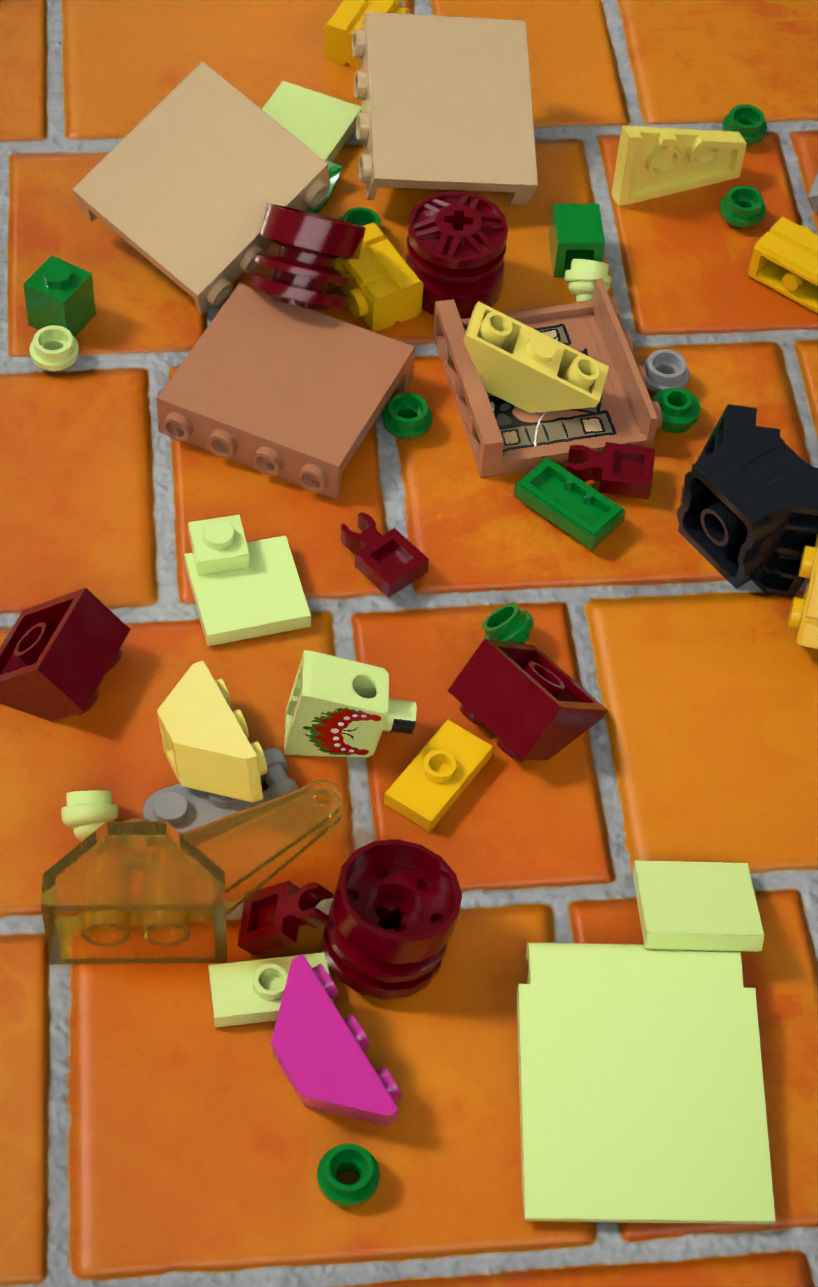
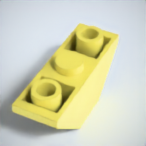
[463,301,609,413]
[157,661,268,803]

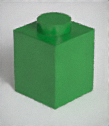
[549,204,605,277]
[23,255,96,337]

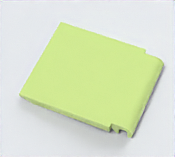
[516,942,776,1224]

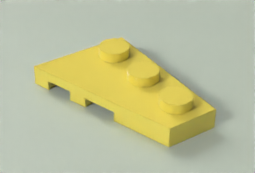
[611,126,747,207]

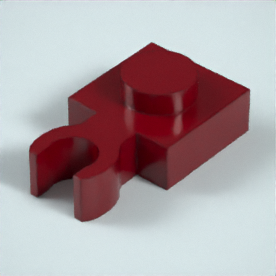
[567,442,655,499]
[341,512,429,598]
[237,881,333,955]

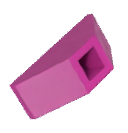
[271,953,403,1126]

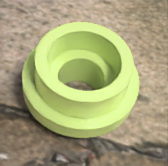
[30,325,79,371]

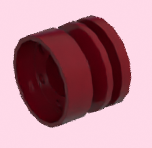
[406,191,508,319]
[249,203,366,310]
[321,839,462,1000]

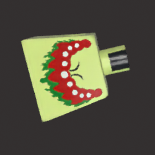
[284,650,417,758]

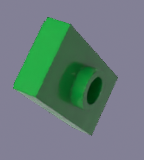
[514,457,626,550]

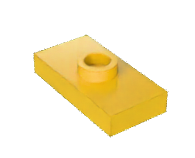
[384,719,493,832]

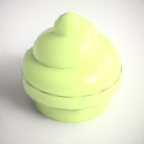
[564,259,612,303]
[61,790,119,849]

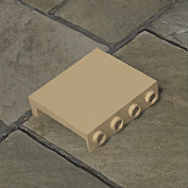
[352,12,538,206]
[72,61,330,315]

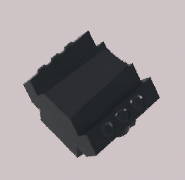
[677,404,818,598]

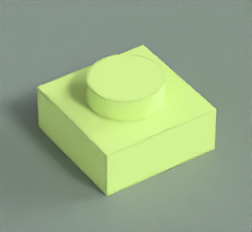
[188,514,250,575]

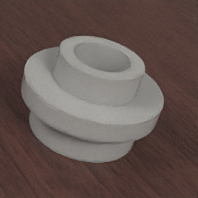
[642,349,690,393]

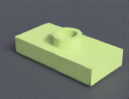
[208,952,333,1028]

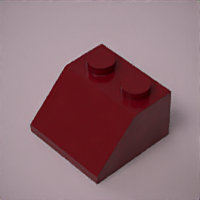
[0,587,131,722]
[448,639,608,762]

